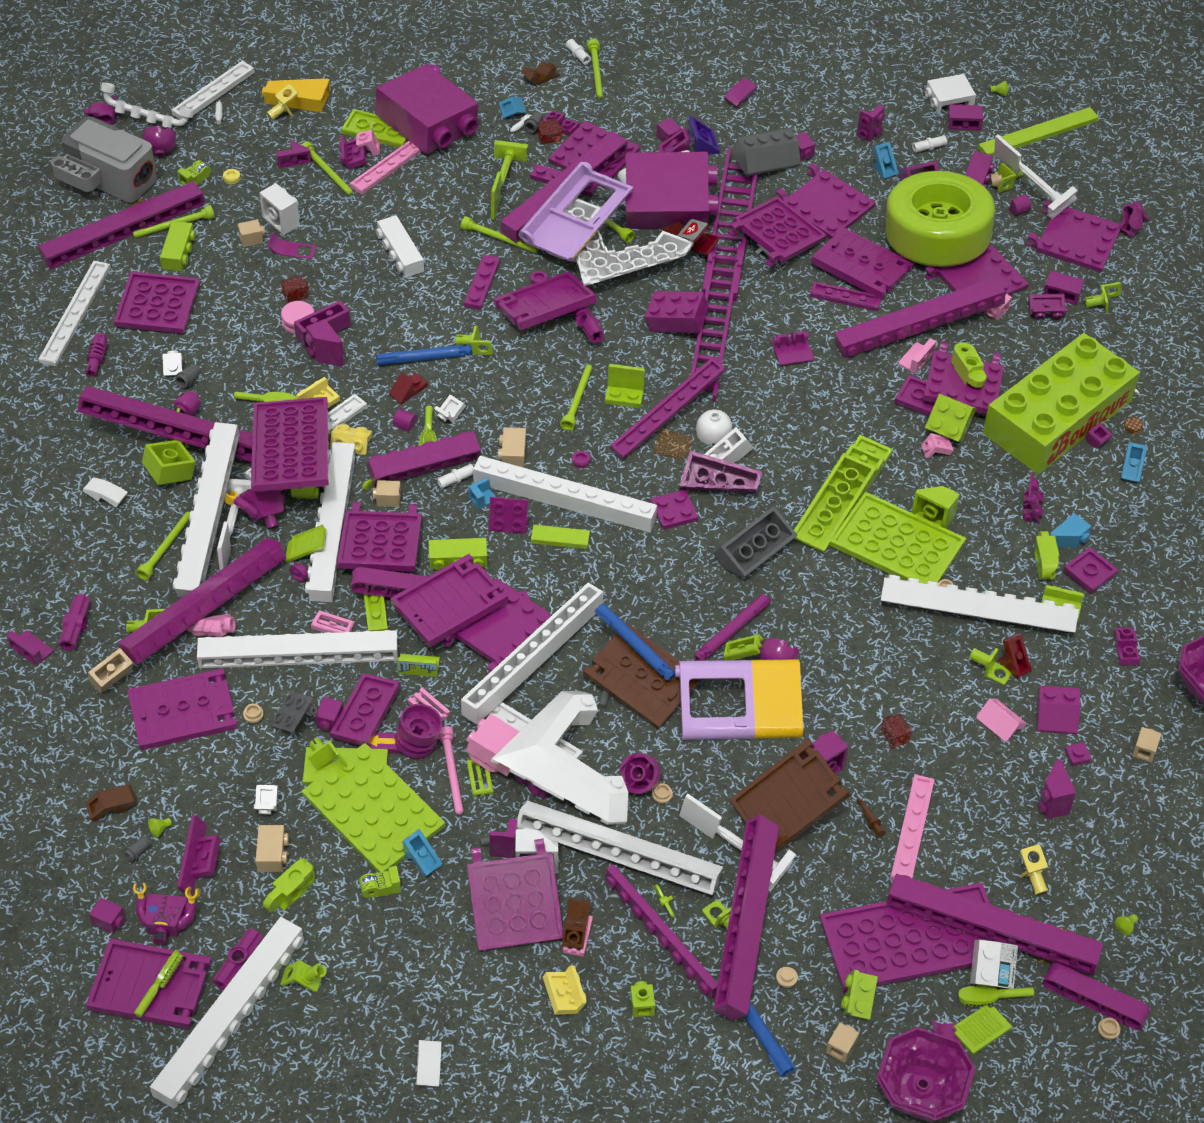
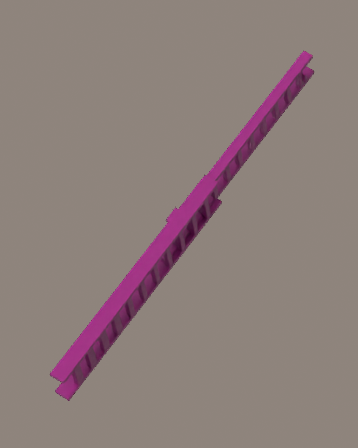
[690,147,758,402]

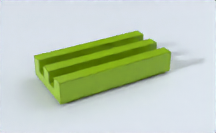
[723,634,763,660]
[467,760,493,798]

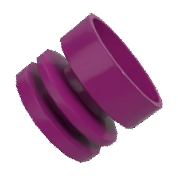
[394,704,443,758]

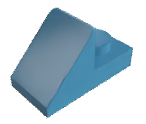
[872,141,899,179]
[1121,442,1147,482]
[402,829,442,876]

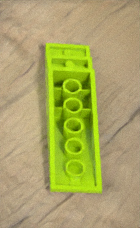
[794,435,893,553]

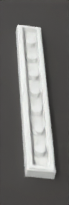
[39,261,111,366]
[244,394,367,480]

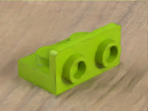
[1041,585,1084,622]
[841,969,878,1020]

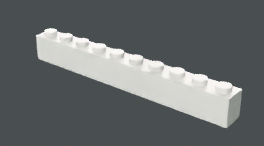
[173,422,240,597]
[305,442,356,602]
[473,456,657,533]
[881,575,1079,633]
[461,583,603,724]
[197,630,398,668]
[517,801,723,895]
[150,917,304,1109]

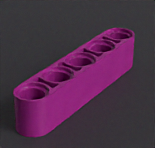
[351,567,427,598]
[1042,963,1150,1030]

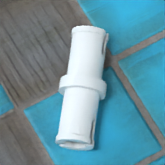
[566,39,591,65]
[912,135,947,153]
[437,463,474,489]

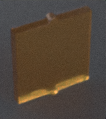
[653,429,693,461]

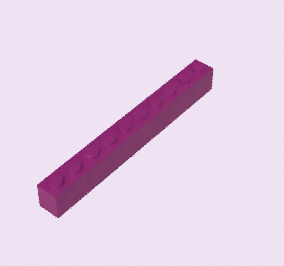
[501,131,628,243]
[38,181,205,270]
[835,277,1006,358]
[77,386,253,462]
[118,538,286,664]
[713,815,779,1020]
[886,873,1103,975]

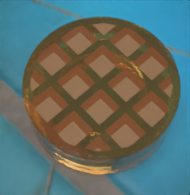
[1124,417,1143,435]

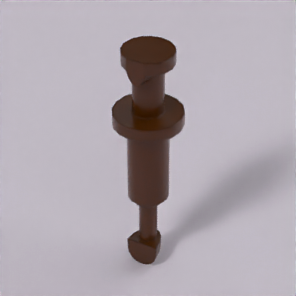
[856,799,886,838]

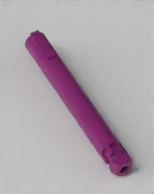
[694,594,771,661]

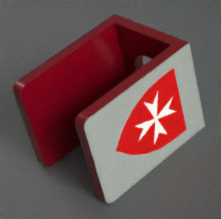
[678,219,720,255]

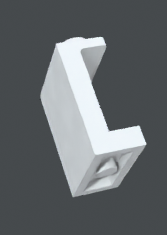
[925,74,976,113]

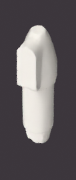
[215,101,223,124]
[510,114,532,133]

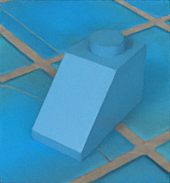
[1050,513,1092,547]

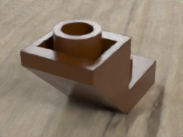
[521,61,560,85]
[85,784,136,821]
[562,898,591,949]

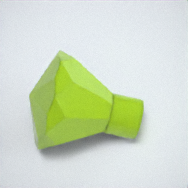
[991,81,1009,96]
[148,818,172,838]
[1115,914,1138,935]

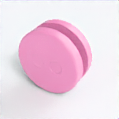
[281,301,314,334]

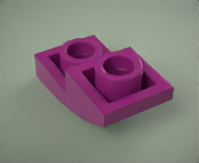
[724,78,758,108]
[542,111,580,136]
[1114,628,1140,665]

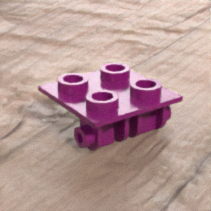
[771,330,815,366]
[1023,472,1044,524]
[489,497,528,534]

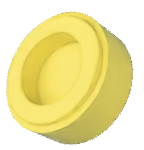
[223,169,240,184]

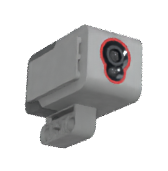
[51,117,157,203]

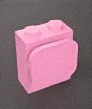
[466,713,520,776]

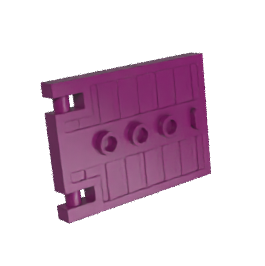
[811,228,914,300]
[493,271,597,330]
[391,554,508,647]
[127,668,238,751]
[86,939,212,1030]

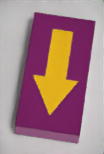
[359,733,400,754]

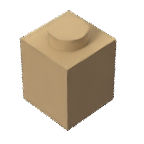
[238,219,265,247]
[373,480,401,507]
[1132,727,1162,763]
[826,1023,859,1063]

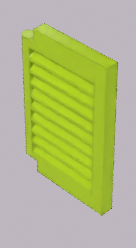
[285,525,327,562]
[953,1005,1012,1055]

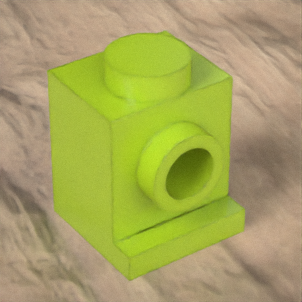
[630,981,655,1017]

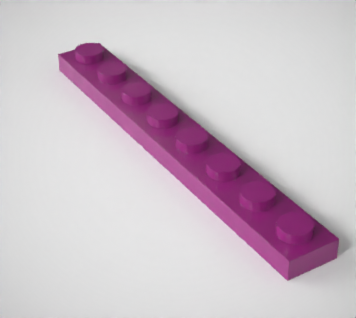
[610,357,725,460]
[605,864,718,1000]

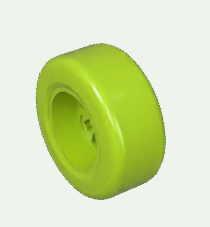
[885,171,995,267]

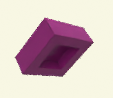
[1064,742,1092,767]

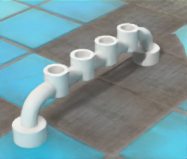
[101,82,194,128]

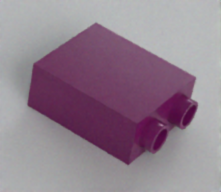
[375,64,479,154]
[626,152,718,229]

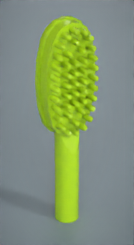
[234,392,297,402]
[419,406,437,446]
[134,950,183,1018]
[958,985,1034,1006]

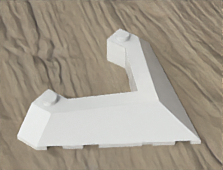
[564,198,694,286]
[491,691,628,825]

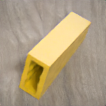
[262,79,331,112]

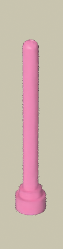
[438,726,463,815]

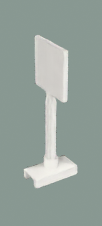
[994,134,1078,219]
[217,479,251,570]
[679,794,796,893]

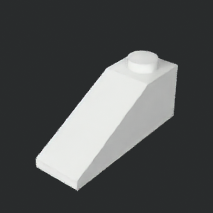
[704,427,754,463]

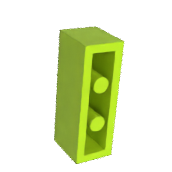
[160,221,196,271]
[429,538,487,570]

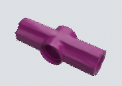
[572,306,604,344]
[58,594,91,651]
[213,929,264,991]

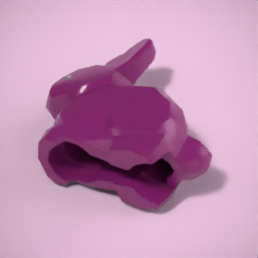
[84,96,121,125]
[1120,201,1150,238]

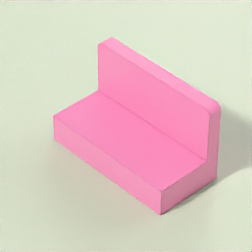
[898,338,936,374]
[977,698,1027,741]

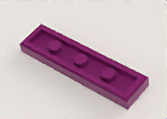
[810,282,881,312]

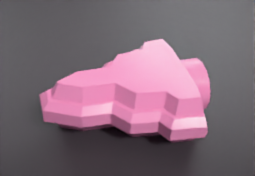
[187,614,236,637]

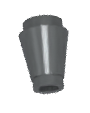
[524,112,543,133]
[175,364,200,388]

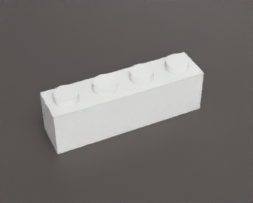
[376,215,424,277]

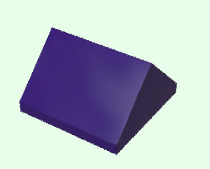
[688,116,720,155]

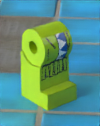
[177,160,211,185]
[359,866,401,898]

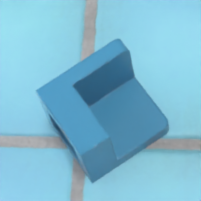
[499,97,526,118]
[468,478,496,510]

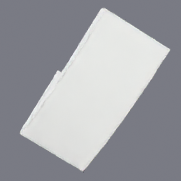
[83,478,128,507]
[416,1040,441,1087]

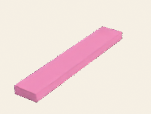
[350,141,422,195]
[890,774,934,880]

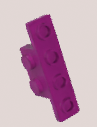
[177,815,221,896]

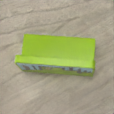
[397,654,440,677]

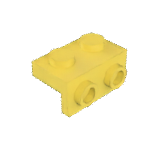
[296,377,340,408]
[330,424,372,455]
[543,965,586,1015]

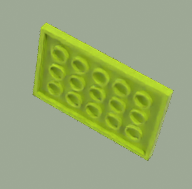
[830,492,966,584]
[301,743,446,873]

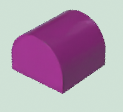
[1008,194,1031,216]
[393,409,418,432]
[1086,423,1112,448]

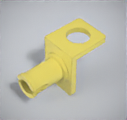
[267,84,298,121]
[1020,844,1048,895]

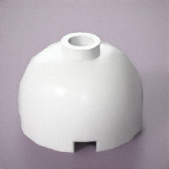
[696,409,732,445]

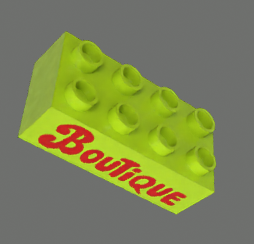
[983,333,1140,474]

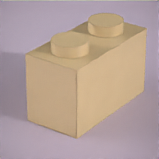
[498,427,526,468]
[88,648,133,693]
[256,825,289,872]

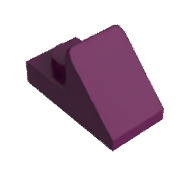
[658,127,691,152]
[276,141,311,168]

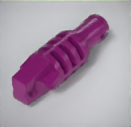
[85,333,107,377]

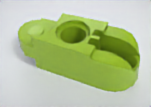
[951,343,987,387]
[1034,531,1060,580]
[263,858,315,912]

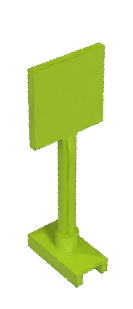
[491,140,528,220]

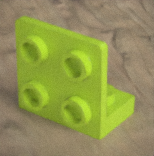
[605,364,645,408]

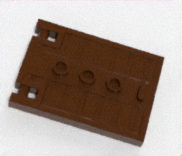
[583,623,702,730]
[729,738,851,854]

